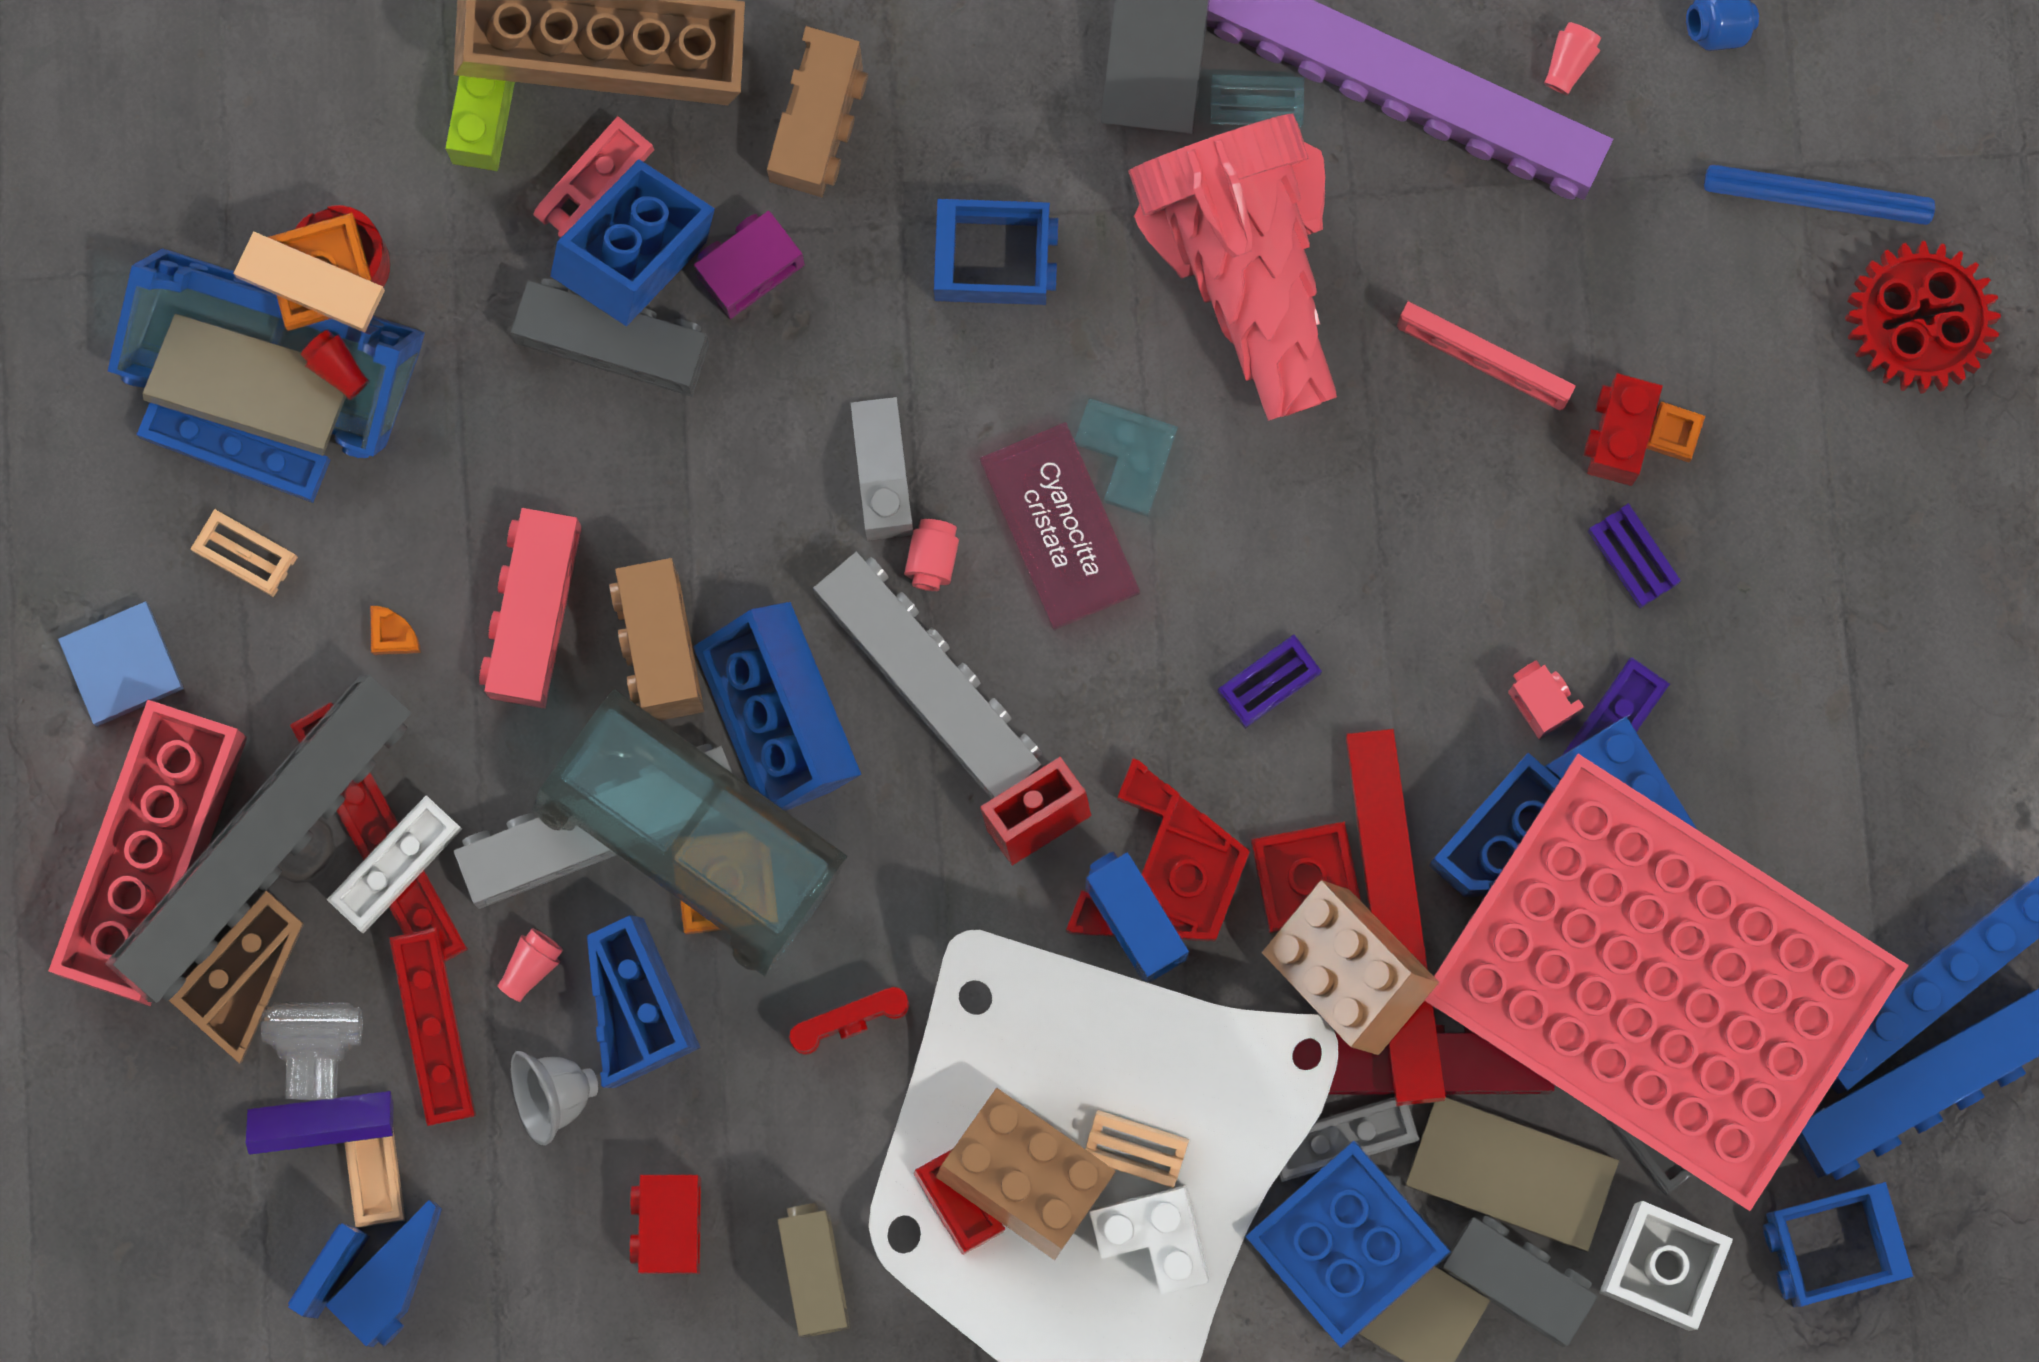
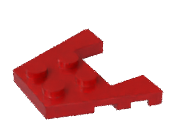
[1066,758,1250,942]

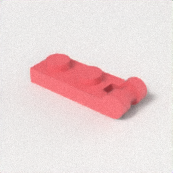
[533,116,654,238]

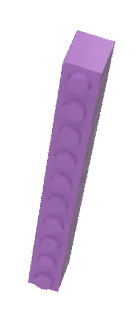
[1207,0,1613,200]

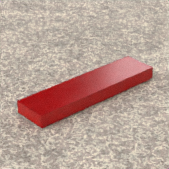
[389,928,476,1126]

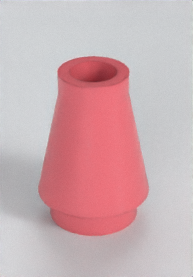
[1544,22,1601,95]
[497,928,563,1002]

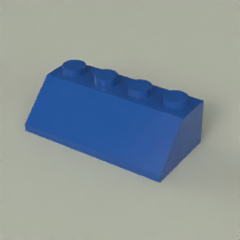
[693,602,862,819]

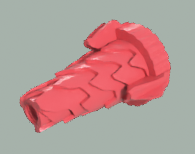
[1128,113,1337,421]

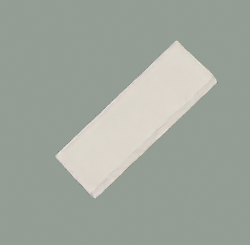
[327,795,462,934]

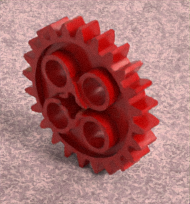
[1845,241,2001,394]

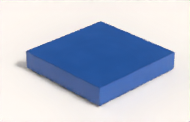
[288,1223,370,1319]

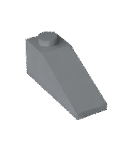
[851,397,913,541]

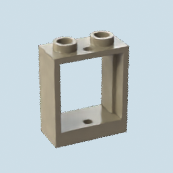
[778,1203,851,1338]

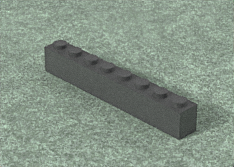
[105,675,411,1003]

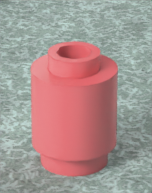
[904,519,959,591]

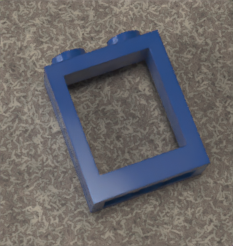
[934,199,1058,305]
[1085,851,1189,983]
[1763,1182,1913,1308]

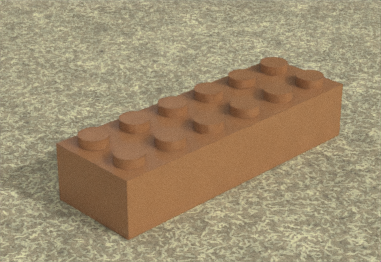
[453,0,745,105]

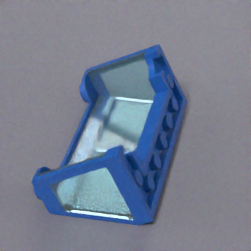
[108,248,425,458]

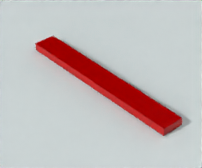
[1346,729,1446,1106]

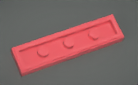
[1397,301,1576,411]

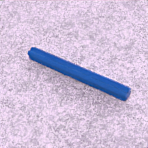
[1704,165,1935,225]

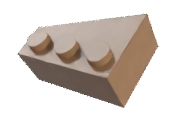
[767,26,868,198]

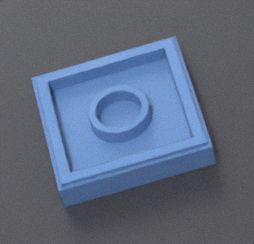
[58,601,184,727]

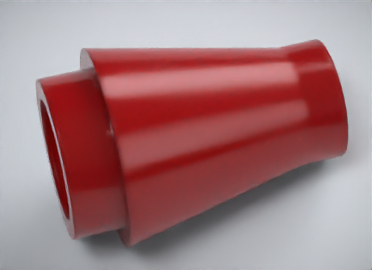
[300,329,370,400]

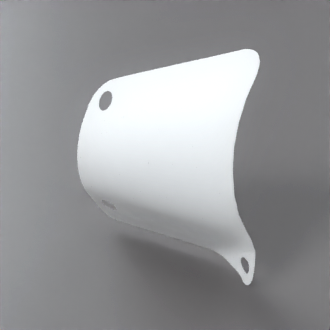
[869,930,1338,1362]

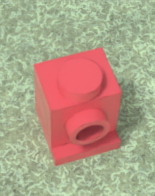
[1508,660,1584,739]

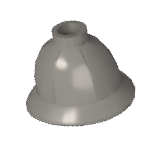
[511,1051,598,1145]

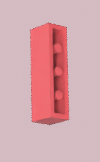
[479,508,582,709]

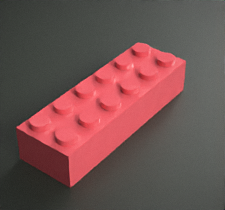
[48,699,247,1006]

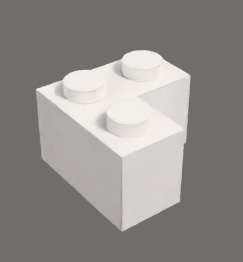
[1089,1185,1209,1295]

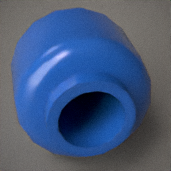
[1686,0,1759,51]

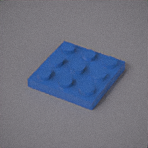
[1245,1141,1452,1348]

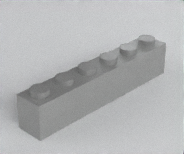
[813,551,1043,799]
[453,744,745,909]

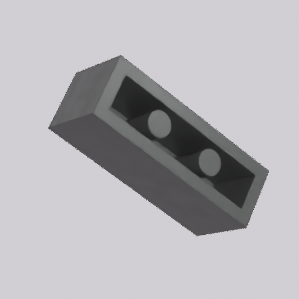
[1439,1216,1598,1347]

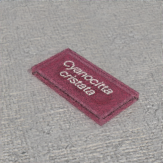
[980,422,1140,630]

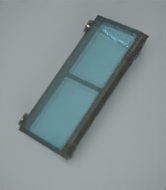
[532,689,848,977]

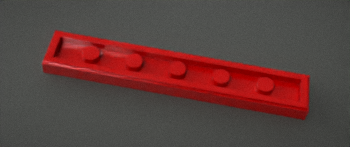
[290,702,468,962]

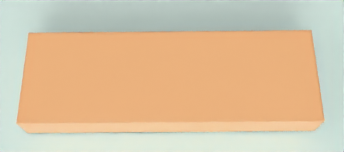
[233,231,385,333]

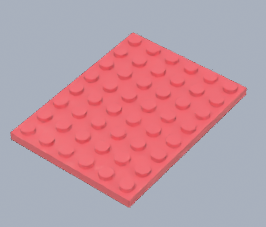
[1425,754,1909,1211]

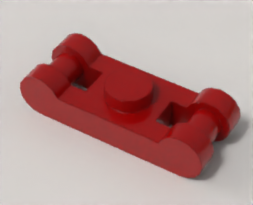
[789,987,909,1055]

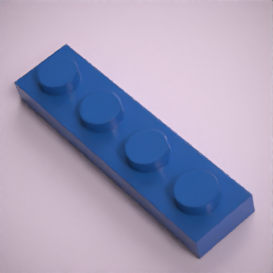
[136,403,331,503]

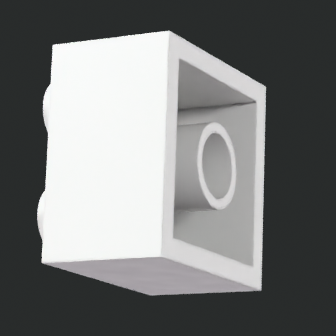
[1599,1201,1733,1331]

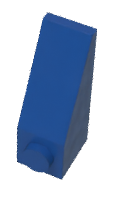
[325,1200,442,1347]

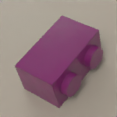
[694,210,805,320]

